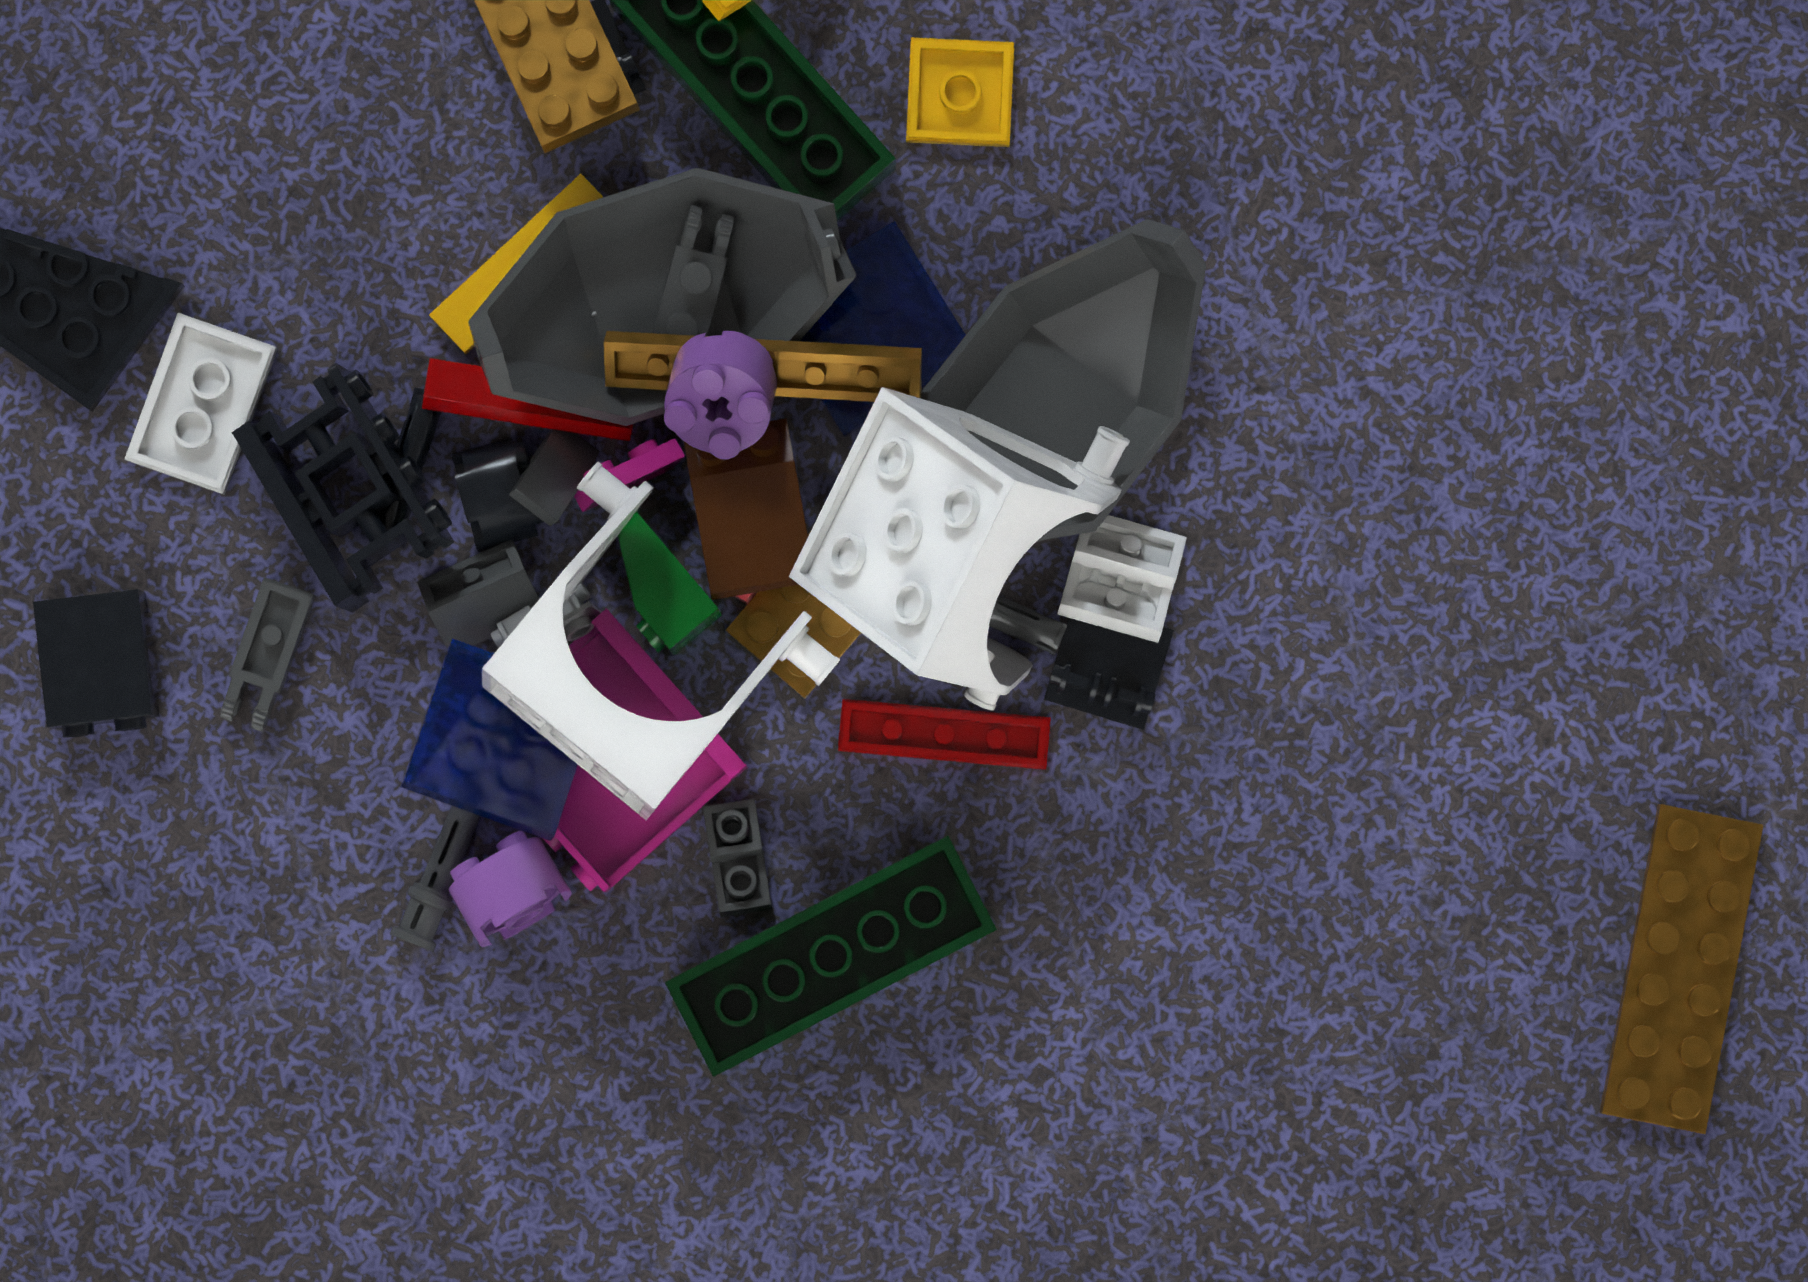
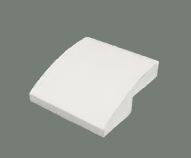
[1057,515,1187,643]

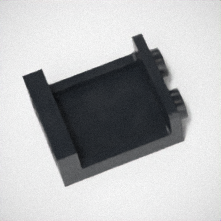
[33,589,159,738]

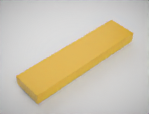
[429,173,603,354]

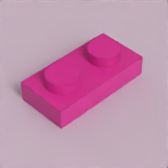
[574,438,685,512]

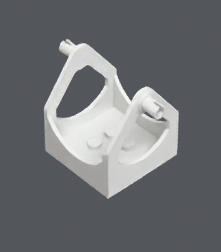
[789,387,1130,711]
[482,461,840,820]

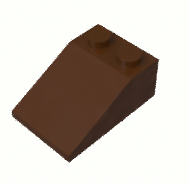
[684,418,808,600]

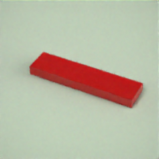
[422,358,633,441]
[838,699,1051,770]

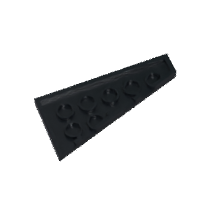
[0,228,185,412]

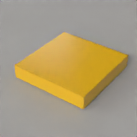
[906,37,1014,147]

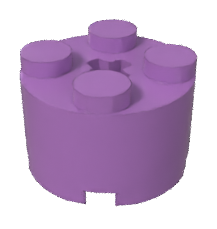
[664,331,777,459]
[448,830,572,947]

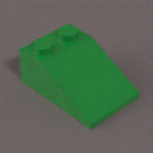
[618,511,722,655]

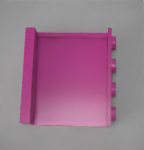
[464,608,747,892]

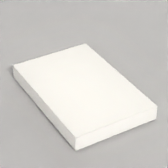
[125,313,278,495]

